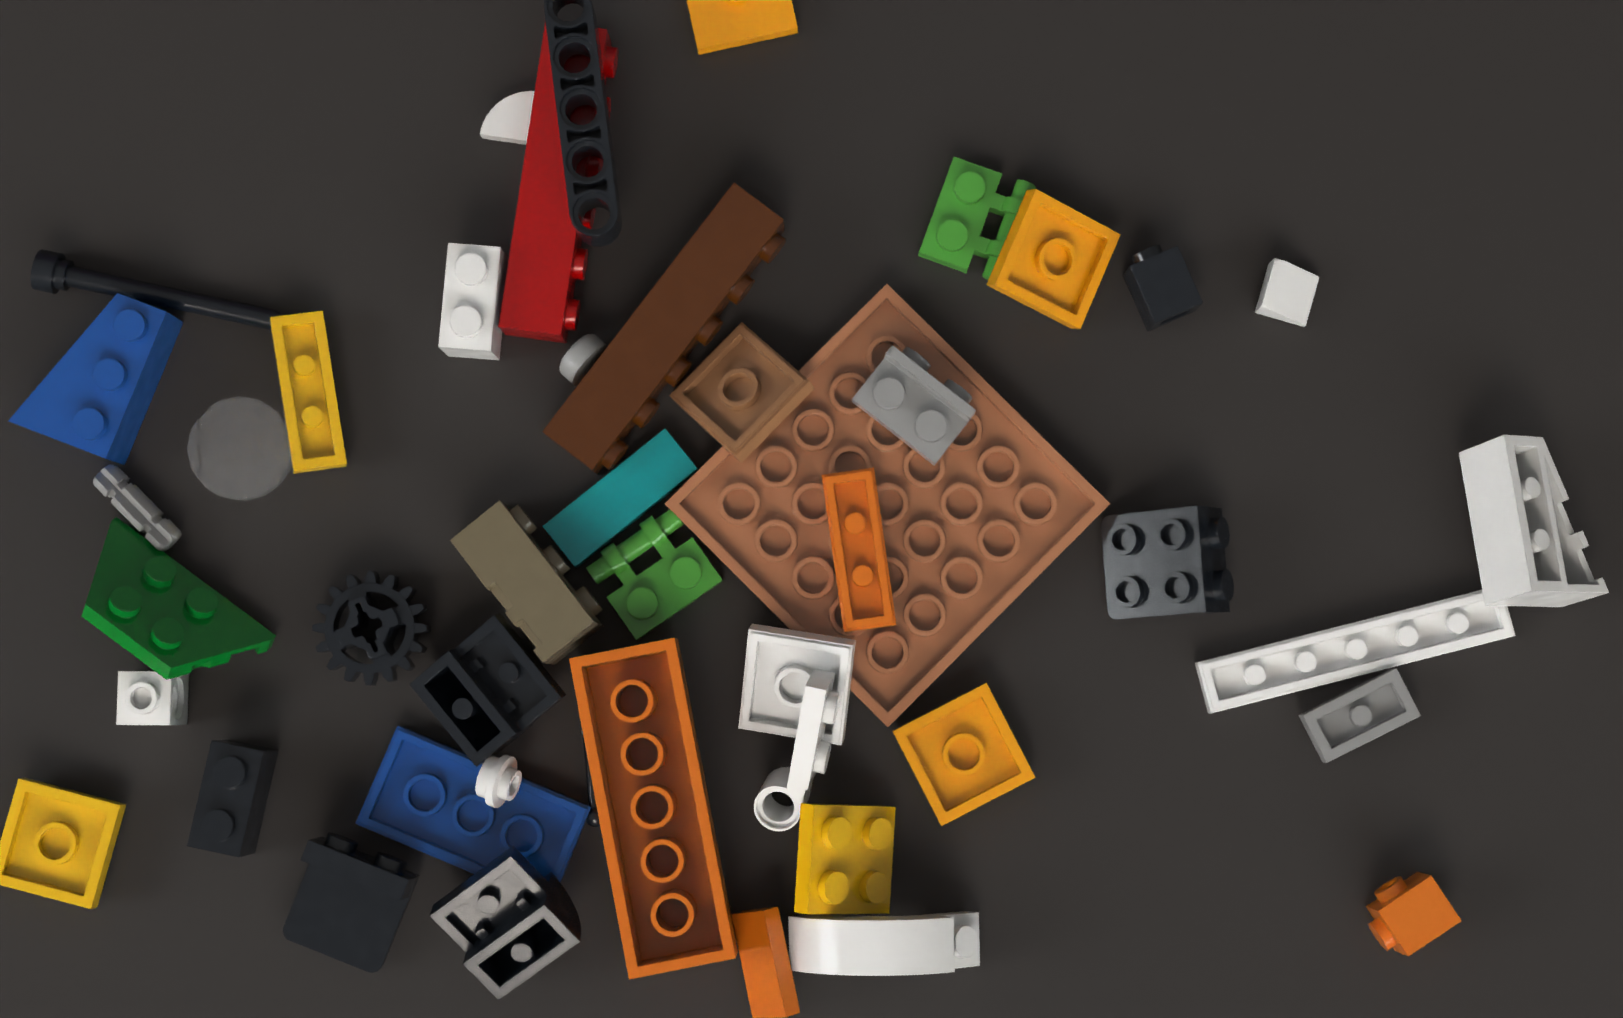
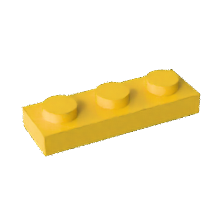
[270,311,347,474]

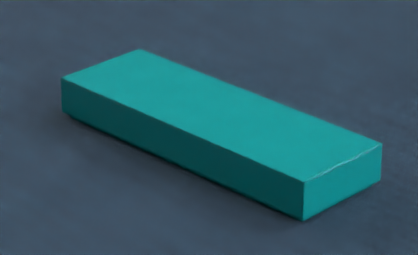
[543,429,698,568]

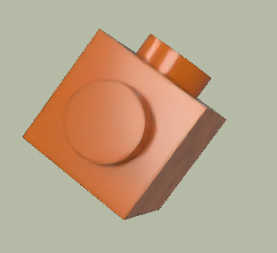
[1365,872,1462,957]

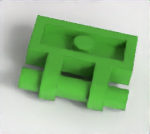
[918,157,1036,280]
[586,509,723,641]

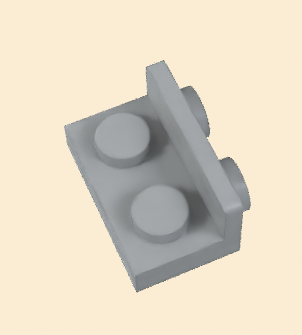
[852,345,976,466]

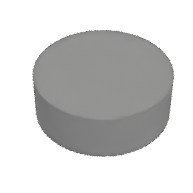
[559,334,608,385]

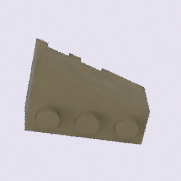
[450,500,604,665]

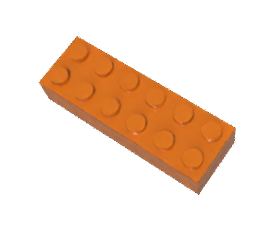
[569,638,738,980]

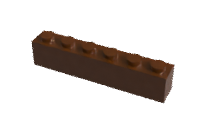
[542,183,786,475]

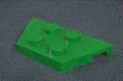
[81,517,276,680]

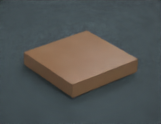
[669,322,815,463]

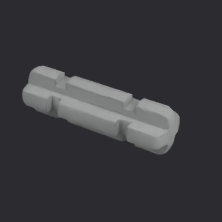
[93,464,182,552]

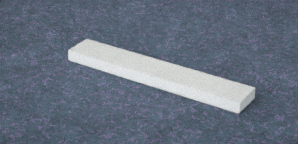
[1195,590,1516,714]

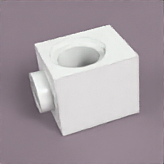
[116,671,189,725]

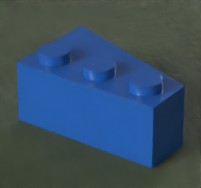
[8,293,184,465]

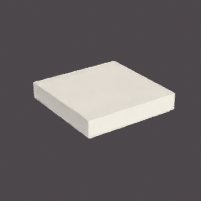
[738,624,856,745]

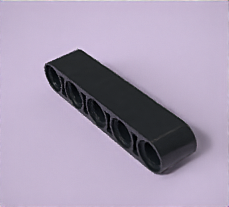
[544,0,622,247]

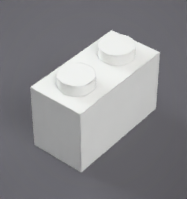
[438,243,509,360]

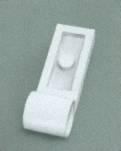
[754,669,841,831]

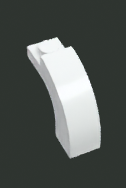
[788,911,980,976]

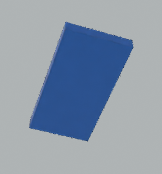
[355,726,591,883]

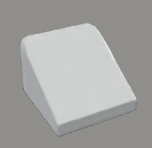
[1255,258,1319,327]

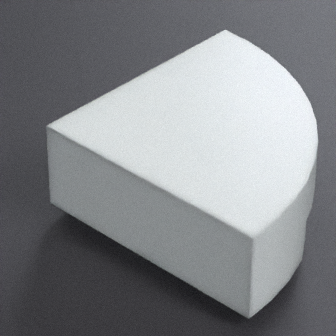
[480,91,534,145]

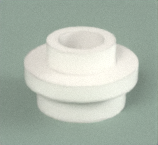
[475,755,522,808]

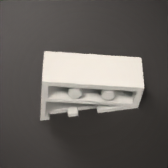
[1459,435,1609,607]

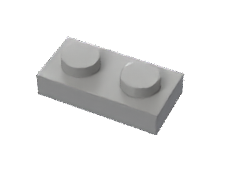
[1298,668,1421,763]

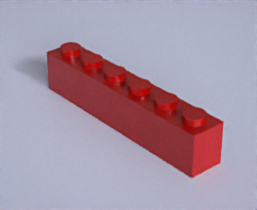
[498,21,619,343]

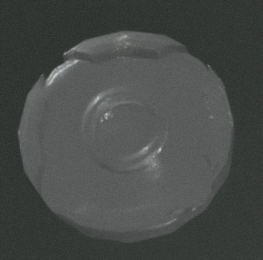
[187,396,292,501]

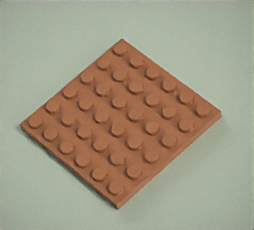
[664,284,1110,727]

